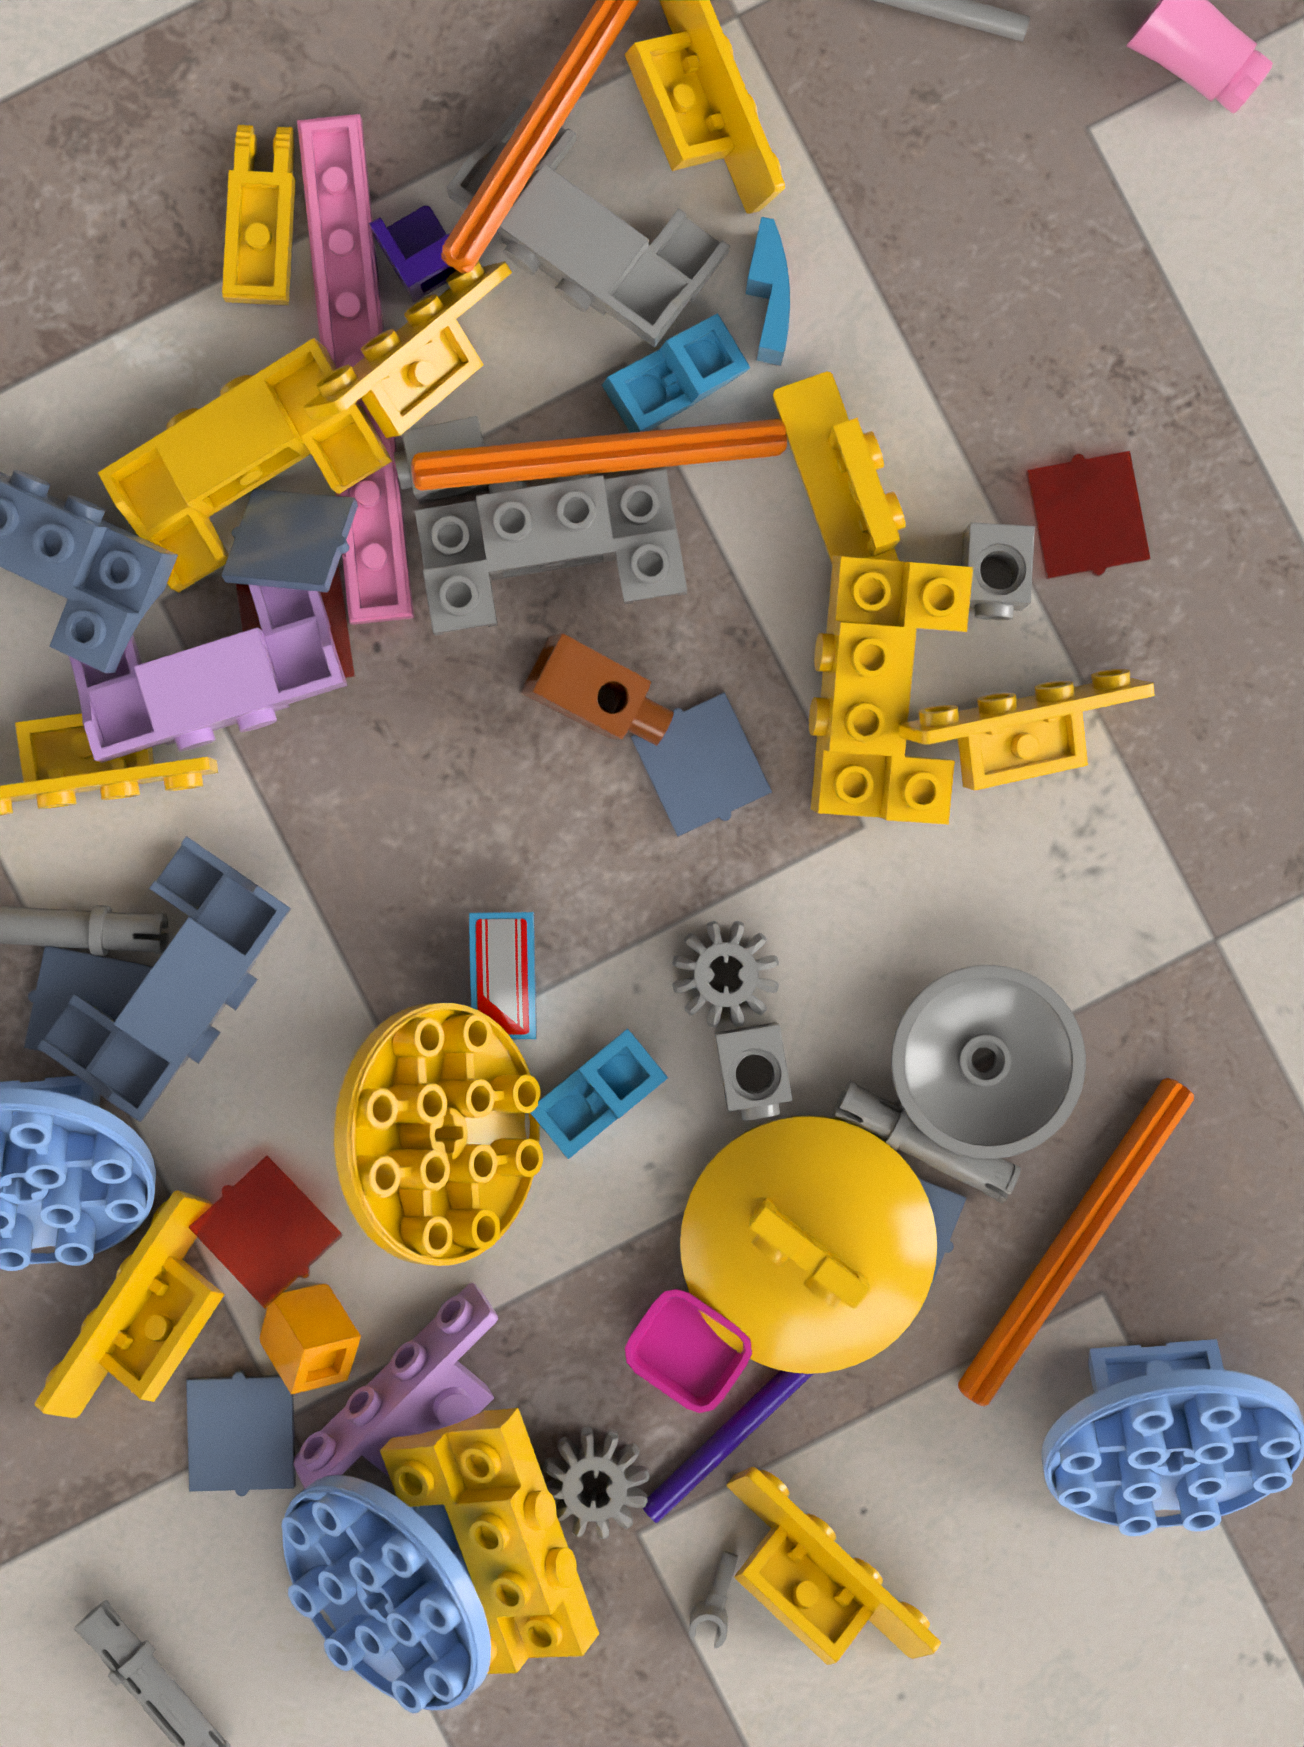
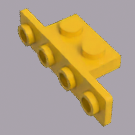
[624,0,785,214]
[303,261,512,438]
[773,371,906,564]
[898,669,1155,791]
[0,713,218,816]
[35,1190,225,1418]
[726,1467,941,1665]

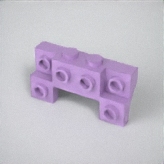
[69,585,348,763]

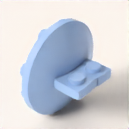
[0,1076,156,1271]
[1041,1339,1304,1536]
[282,1475,491,1713]

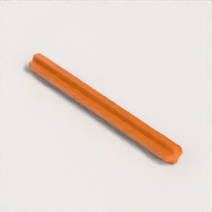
[441,0,640,273]
[411,419,787,491]
[958,1078,1194,1407]

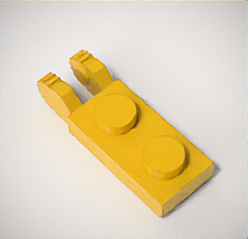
[222,125,296,306]

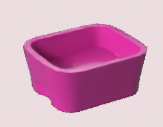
[625,1288,752,1413]

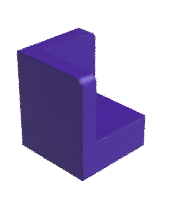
[369,205,456,303]

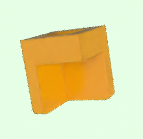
[259,1284,361,1395]

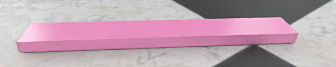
[297,114,414,625]

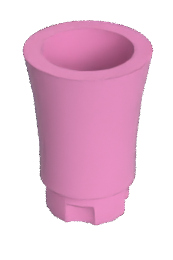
[1126,0,1273,114]

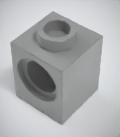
[394,416,490,504]
[961,523,1035,620]
[715,1022,792,1120]

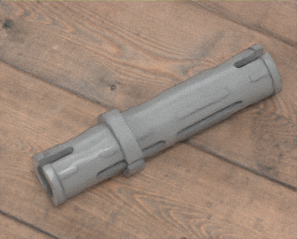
[0,905,168,956]
[832,1080,1021,1204]
[74,1600,231,1747]

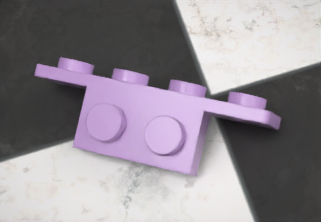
[293,1283,498,1489]

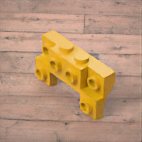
[97,338,392,593]
[809,556,973,825]
[380,1408,599,1674]

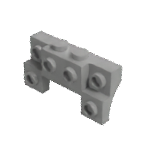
[447,96,730,347]
[415,469,687,636]

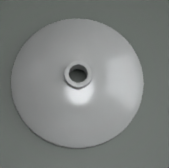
[891,965,1086,1159]

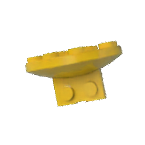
[334,1003,543,1266]
[680,1115,937,1374]

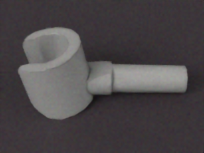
[689,1551,739,1648]

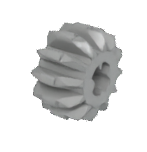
[672,921,779,1028]
[543,1427,649,1539]

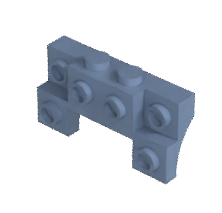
[0,470,178,673]
[37,836,292,1122]

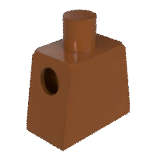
[520,633,674,746]

